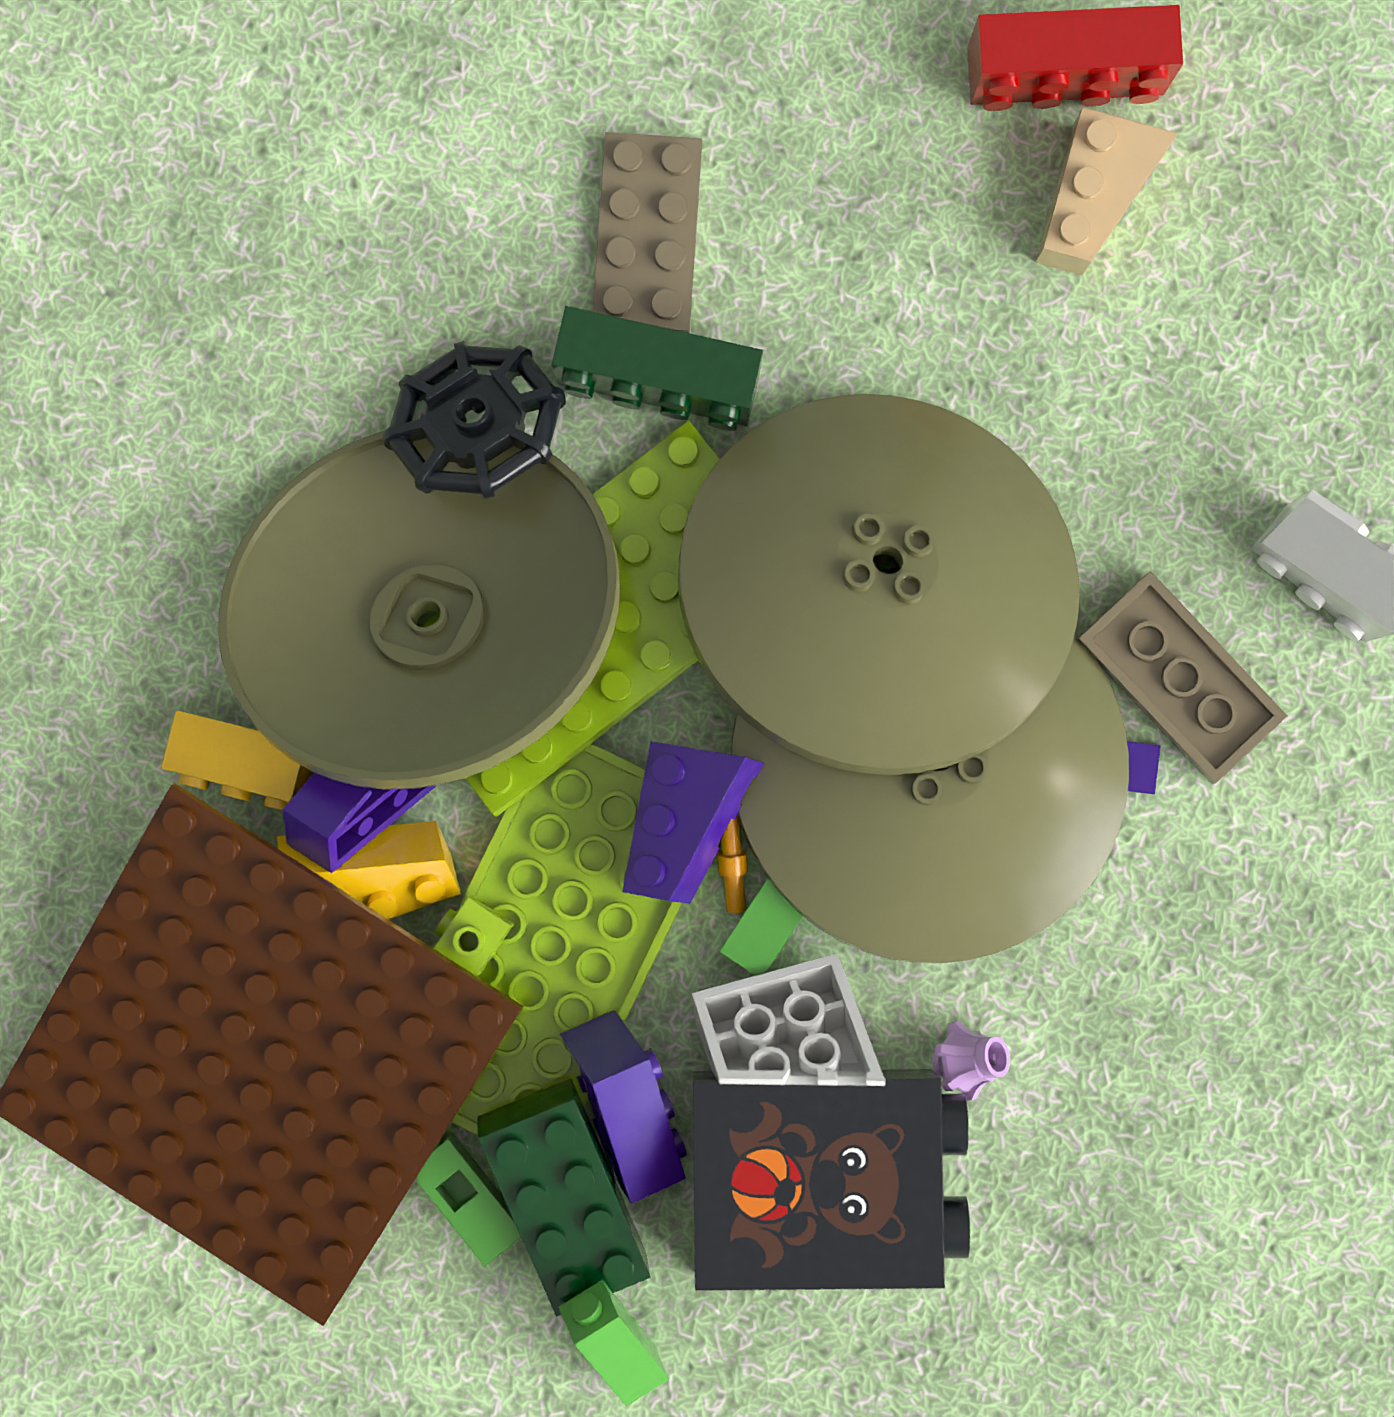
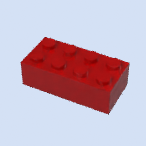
[967,5,1183,111]

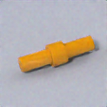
[717,814,748,913]

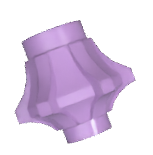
[932,1021,1010,1101]

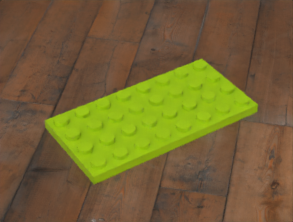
[421,420,720,817]
[451,744,682,1135]

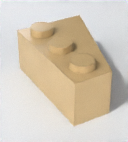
[1035,107,1178,275]

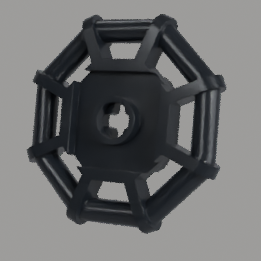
[383,341,566,499]

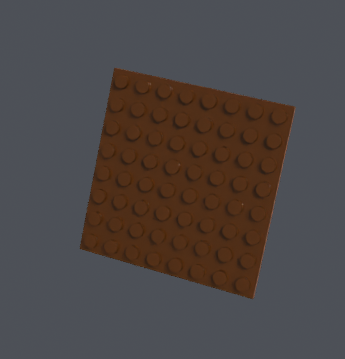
[0,783,523,1326]

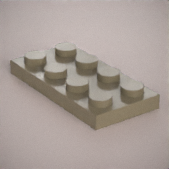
[593,132,703,333]
[1078,571,1288,784]

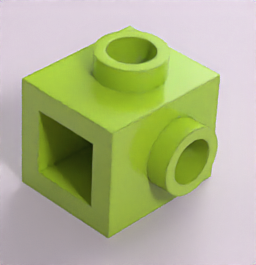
[434,896,514,976]

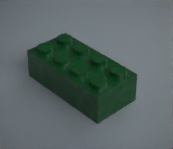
[552,306,763,431]
[477,1078,651,1317]

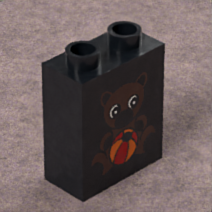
[693,1069,970,1291]

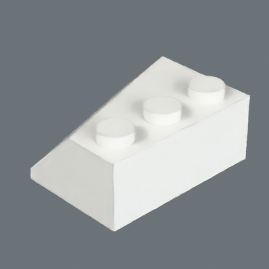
[1251,489,1394,642]
[692,954,885,1086]

